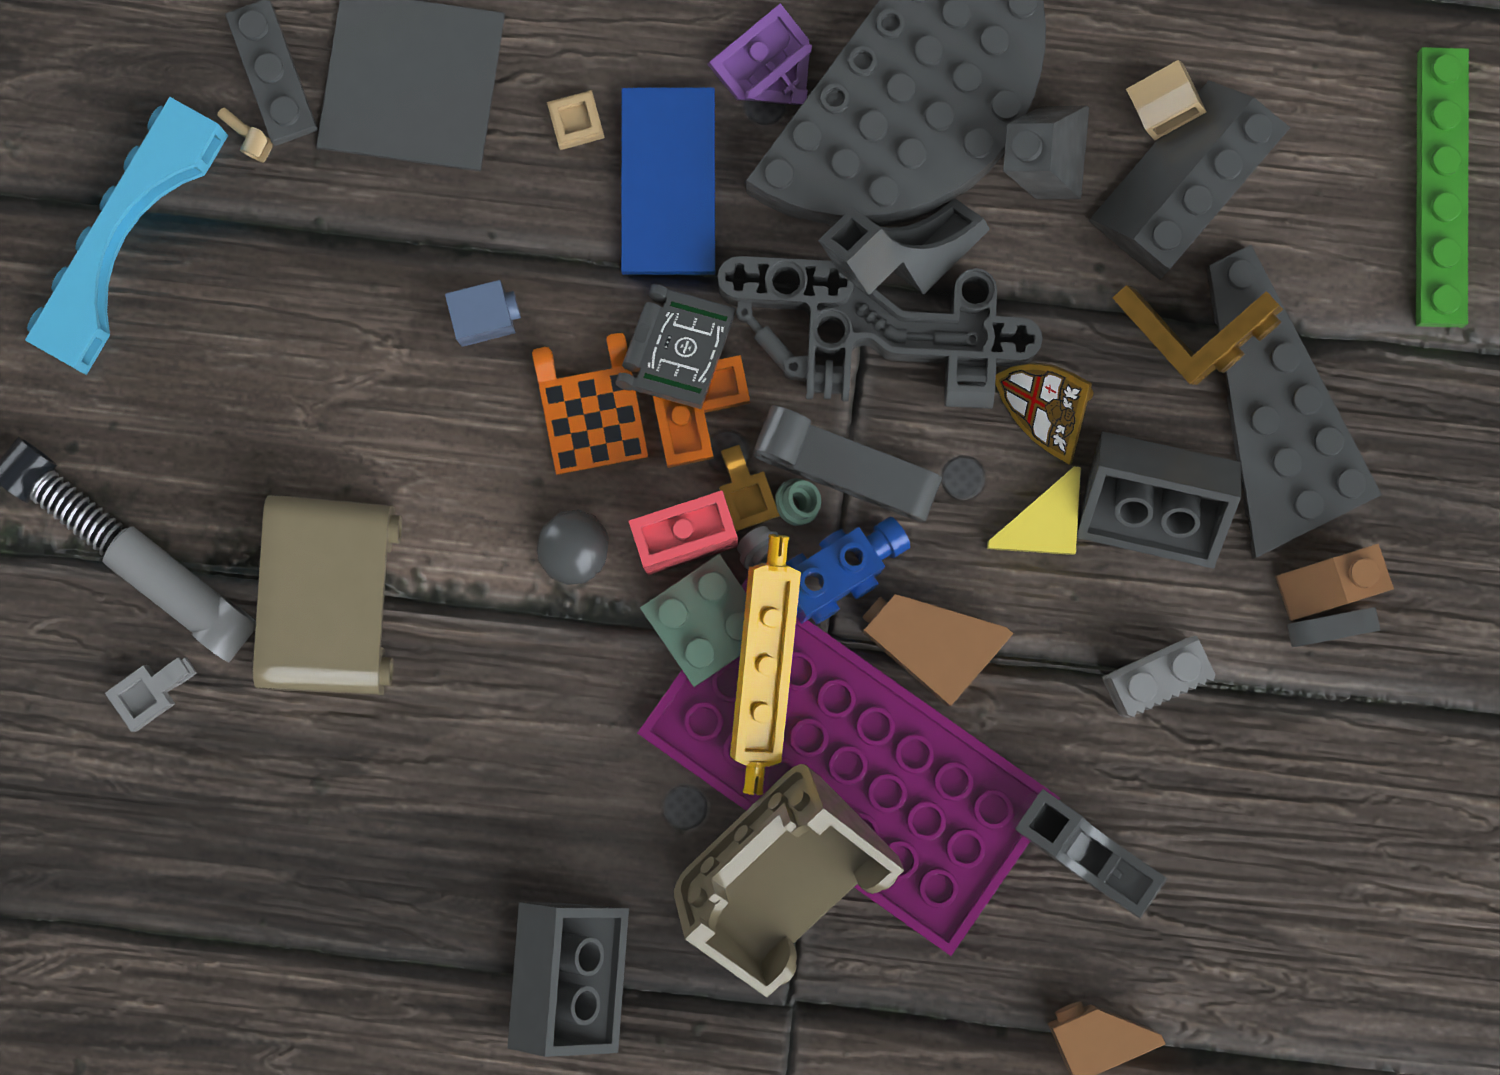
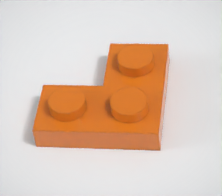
[653,355,750,468]

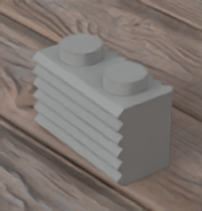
[1102,636,1215,718]

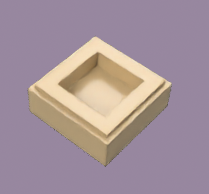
[547,90,605,150]

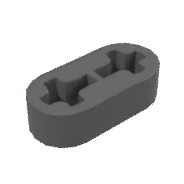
[1287,607,1381,648]

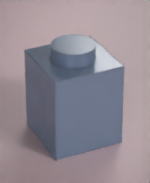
[445,280,521,347]

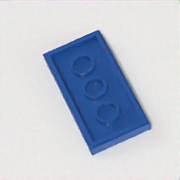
[621,88,715,275]

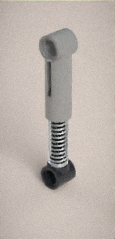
[0,437,256,662]

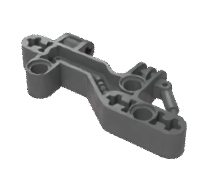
[718,256,1043,409]

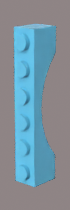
[25,97,228,375]

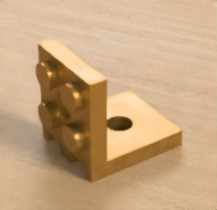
[1112,285,1283,385]

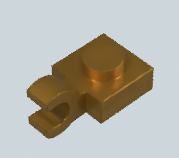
[719,445,780,532]

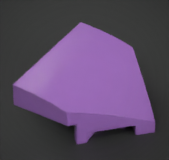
[707,3,812,105]

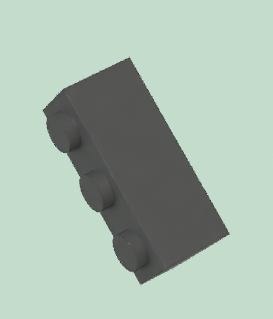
[1077,431,1241,569]
[507,902,629,1057]

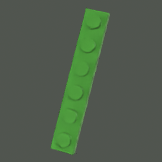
[1416,47,1469,328]

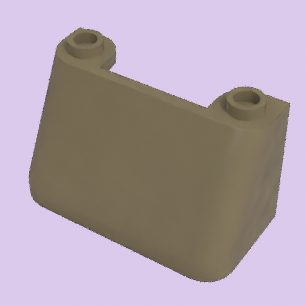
[253,495,402,695]
[674,764,904,997]

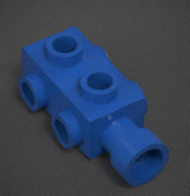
[786,516,910,625]

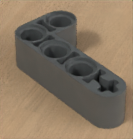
[754,405,942,522]

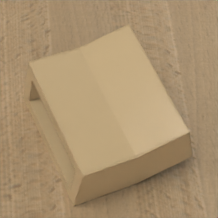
[1126,60,1207,141]

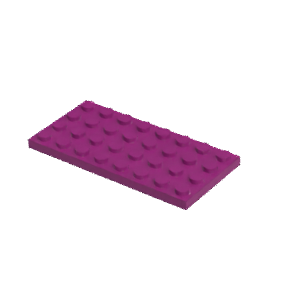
[637,578,1060,956]

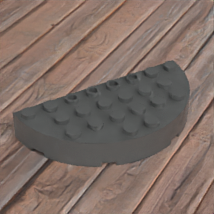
[746,0,1046,227]

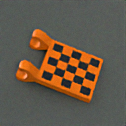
[532,333,648,475]

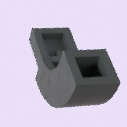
[1015,789,1167,919]

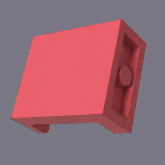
[629,491,738,576]

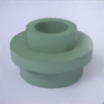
[775,478,821,526]

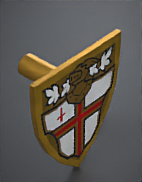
[995,363,1093,465]

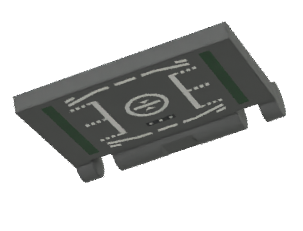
[615,284,736,409]

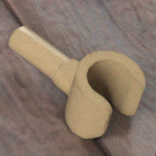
[217,107,273,163]

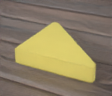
[987,466,1081,555]

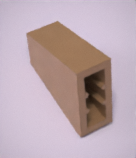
[862,594,1014,707]

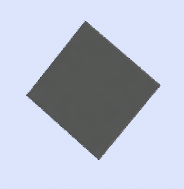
[316,0,505,172]

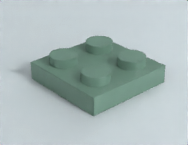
[640,554,746,687]

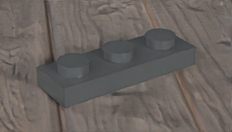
[225,0,319,146]

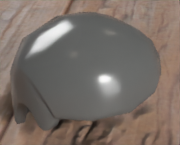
[537,509,609,585]

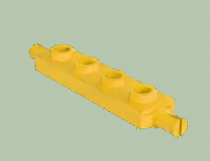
[730,534,801,795]

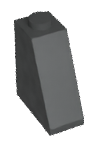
[1003,105,1089,199]

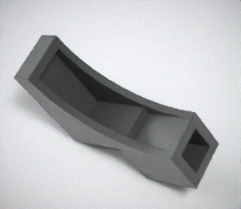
[818,198,990,295]

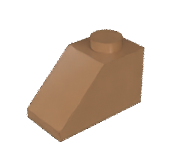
[1275,543,1394,621]
[1047,1001,1166,1075]

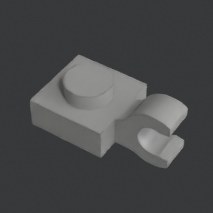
[105,657,197,732]

